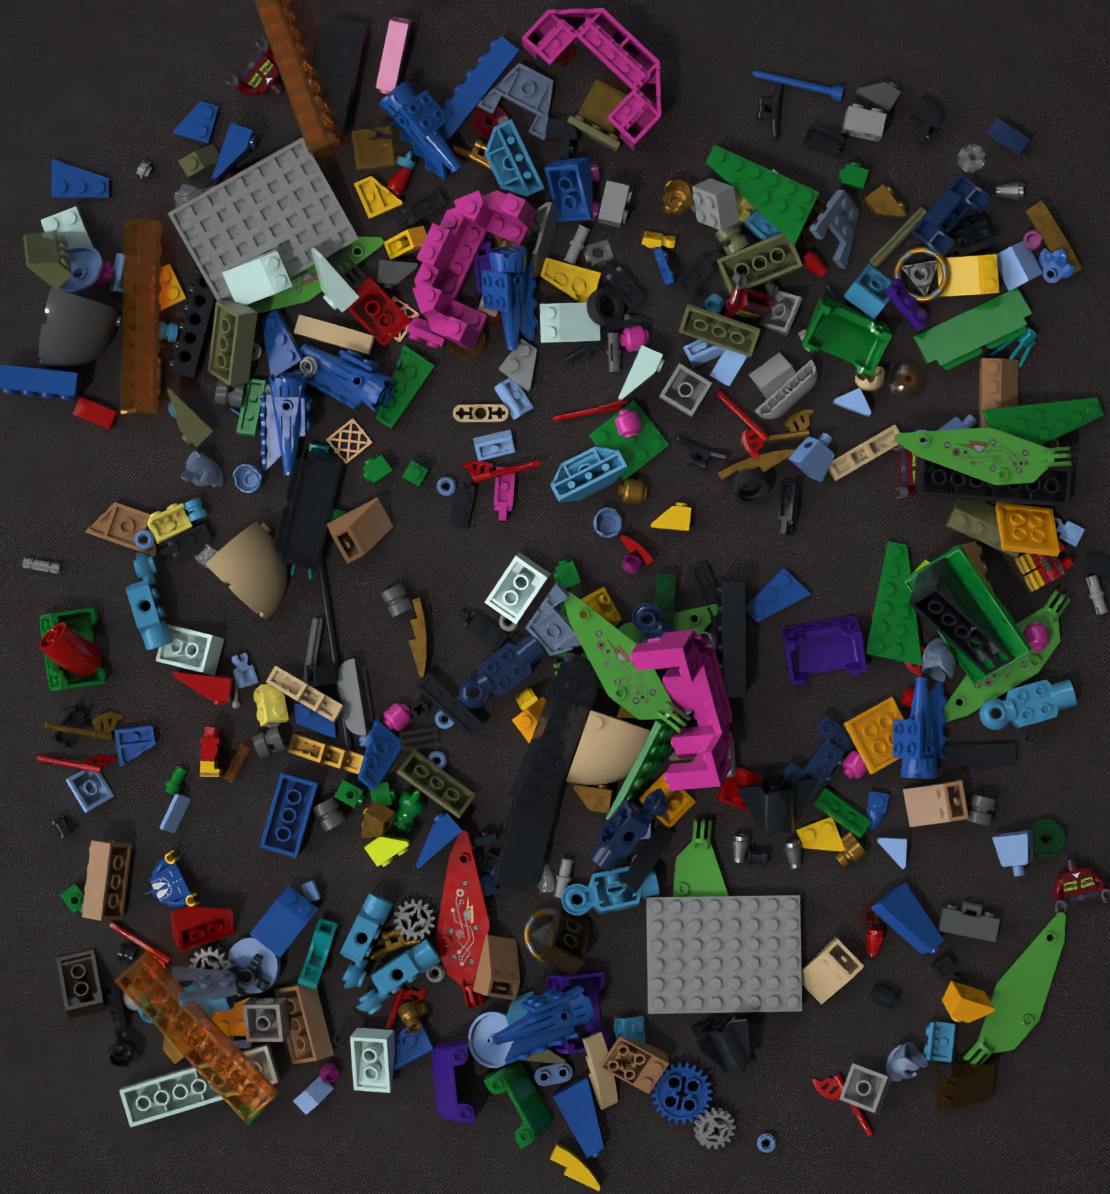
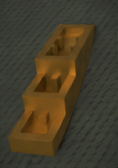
[1025,200,1082,275]
[718,449,795,480]
[409,597,427,678]
[288,734,364,774]

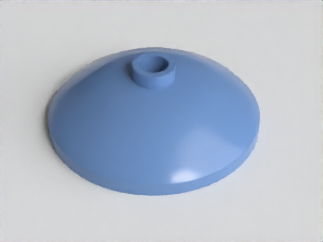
[57,245,103,294]

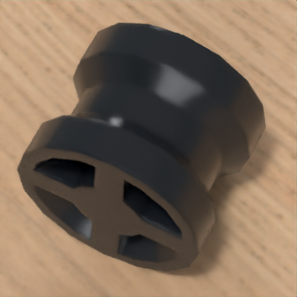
[117,942,137,965]

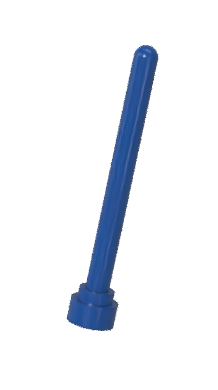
[753,70,844,101]

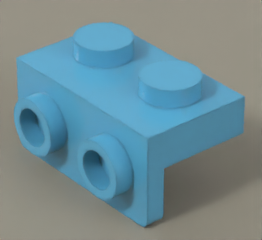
[743,210,781,241]
[614,1016,646,1043]
[924,1021,957,1063]

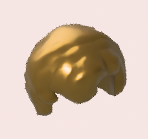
[662,179,694,215]

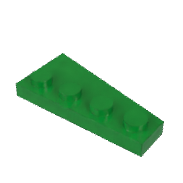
[376,345,436,430]

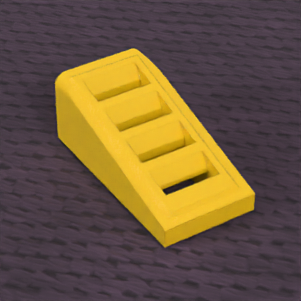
[515,688,538,711]

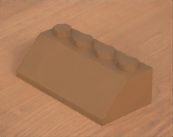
[979,358,1018,428]
[274,984,334,1064]

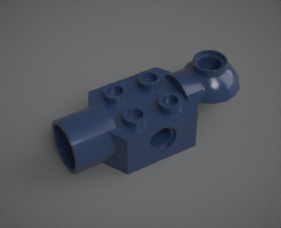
[632,603,679,681]
[459,634,546,708]
[590,788,669,872]

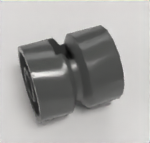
[215,379,246,408]
[381,583,414,618]
[252,727,286,759]
[967,794,997,826]
[313,797,347,832]

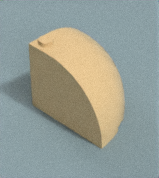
[205,522,287,620]
[566,709,651,786]

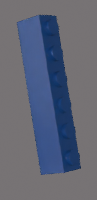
[439,36,520,143]

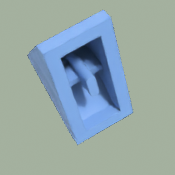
[832,388,871,417]
[875,837,907,869]
[293,1076,334,1114]

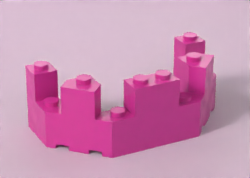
[522,8,661,151]
[412,190,537,351]
[630,630,733,791]

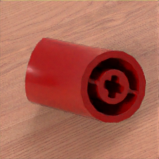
[39,622,102,676]

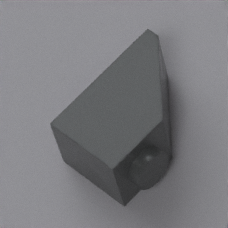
[855,82,901,114]
[377,260,419,289]

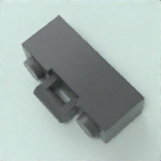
[937,901,1000,942]

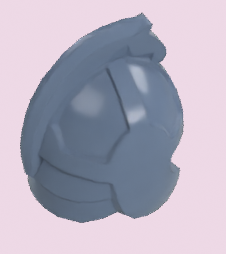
[181,451,224,487]
[922,638,956,682]
[886,1042,928,1082]

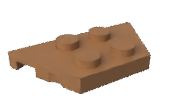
[85,502,157,557]

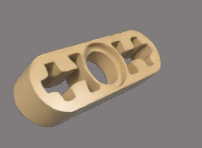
[453,404,509,422]

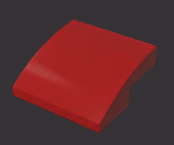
[716,766,763,812]

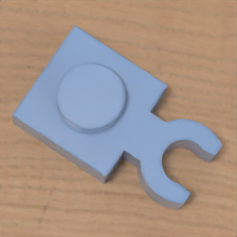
[1054,518,1085,547]
[232,653,259,689]

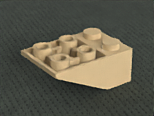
[801,937,864,1004]

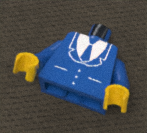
[143,850,199,908]

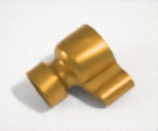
[835,831,867,869]
[398,1002,429,1033]

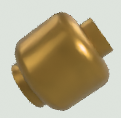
[618,479,647,505]

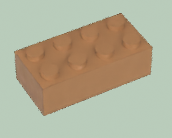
[82,840,132,921]

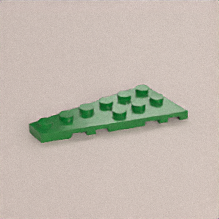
[706,145,819,246]
[981,397,1104,445]
[606,717,689,820]

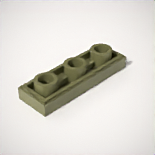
[567,115,621,152]

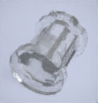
[194,543,217,569]

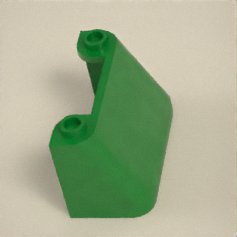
[802,296,892,376]
[40,608,106,691]
[484,1060,552,1149]

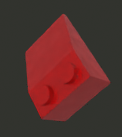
[347,275,411,347]
[173,672,235,705]
[170,907,234,952]

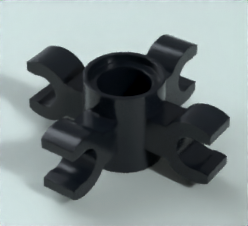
[225,953,271,998]

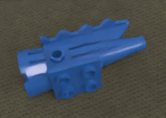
[379,81,462,180]
[481,246,538,350]
[293,343,396,413]
[260,373,314,475]
[892,677,947,779]
[493,985,594,1064]

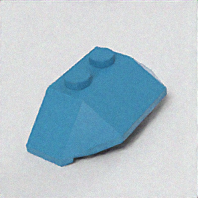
[484,119,544,197]
[550,446,628,502]

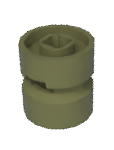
[715,223,750,255]

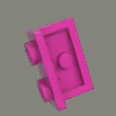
[406,317,446,349]

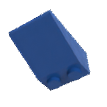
[212,123,258,183]
[545,157,593,222]
[416,811,463,869]
[250,885,318,958]

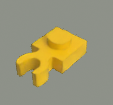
[642,231,676,248]

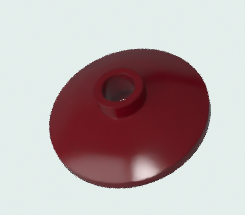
[471,106,508,139]

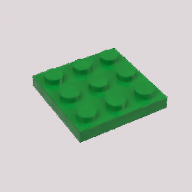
[588,400,669,480]

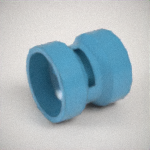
[154,321,178,342]
[184,497,208,522]

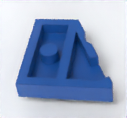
[173,101,220,144]
[653,247,676,288]
[294,703,336,738]
[115,724,156,766]

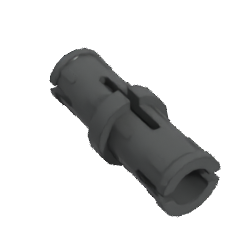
[606,333,622,372]

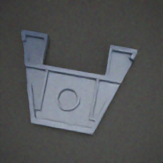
[477,63,553,141]
[809,190,860,269]
[526,582,582,656]
[172,967,237,1007]

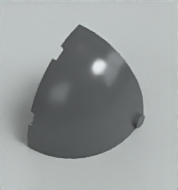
[39,288,123,372]

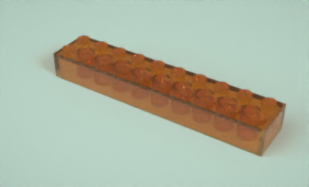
[254,0,340,160]
[120,219,163,415]
[115,950,279,1123]

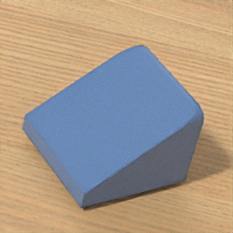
[301,880,321,902]

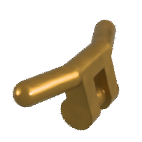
[452,138,493,172]
[369,926,423,960]

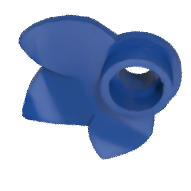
[1039,248,1075,283]

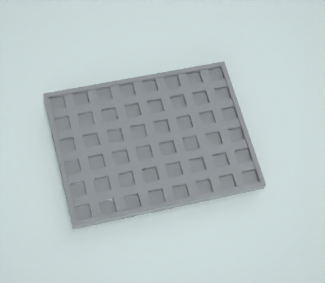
[168,137,359,303]
[646,895,802,1014]

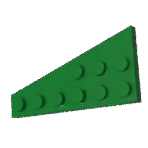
[865,541,922,666]

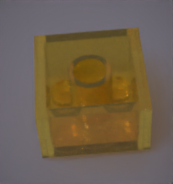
[578,79,627,134]
[352,126,397,171]

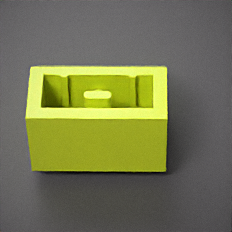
[364,834,411,867]

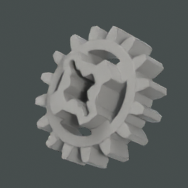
[393,899,435,942]
[189,946,230,970]
[693,1107,736,1149]

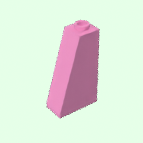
[376,16,413,94]

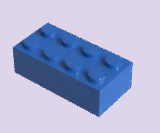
[0,365,83,401]
[260,772,319,858]

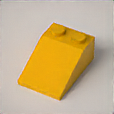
[936,253,999,297]

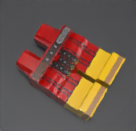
[1014,541,1074,592]
[200,727,223,777]

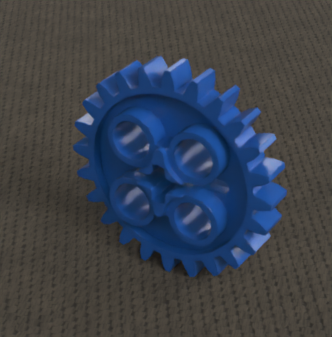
[650,1061,713,1125]

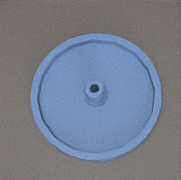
[227,937,281,993]
[468,1012,513,1068]

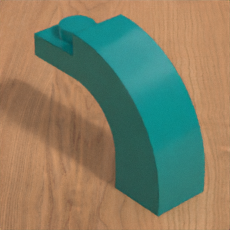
[298,918,338,989]

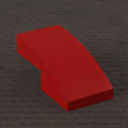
[73,397,118,430]
[620,535,654,565]

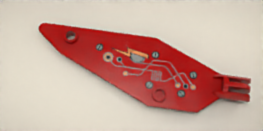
[436,830,490,1009]

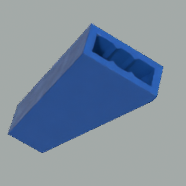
[871,883,944,955]
[553,1076,604,1158]

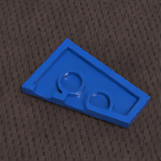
[51,159,110,199]
[261,310,304,377]
[745,568,811,622]
[358,720,405,790]
[393,1018,434,1072]

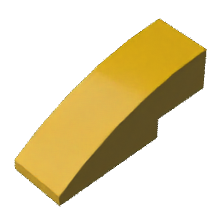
[550,1143,601,1191]

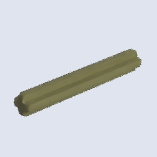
[870,207,927,267]

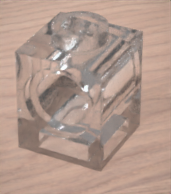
[584,239,614,266]

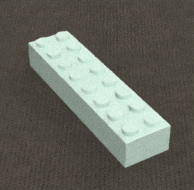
[119,1043,280,1127]

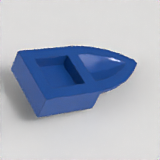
[866,791,889,830]

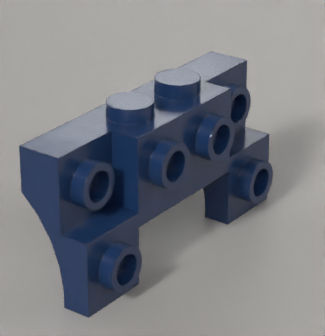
[911,174,993,257]
[782,715,852,799]

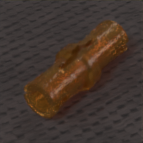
[223,744,251,783]

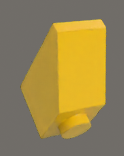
[384,226,427,260]
[650,503,691,531]

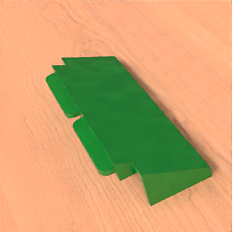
[913,288,1032,370]

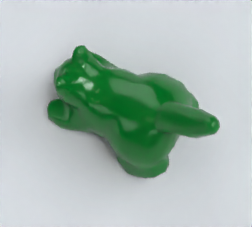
[393,790,427,833]

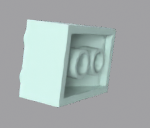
[40,206,94,248]
[311,247,359,313]
[222,249,292,305]
[540,302,601,343]
[618,345,665,401]
[484,552,551,624]
[156,624,224,676]
[350,1028,395,1093]

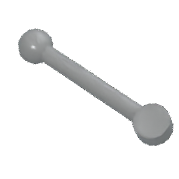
[232,668,240,708]

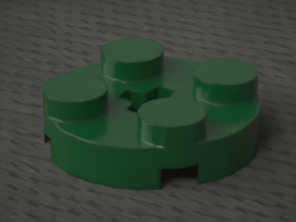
[1028,819,1065,858]

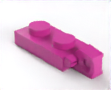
[494,467,515,521]

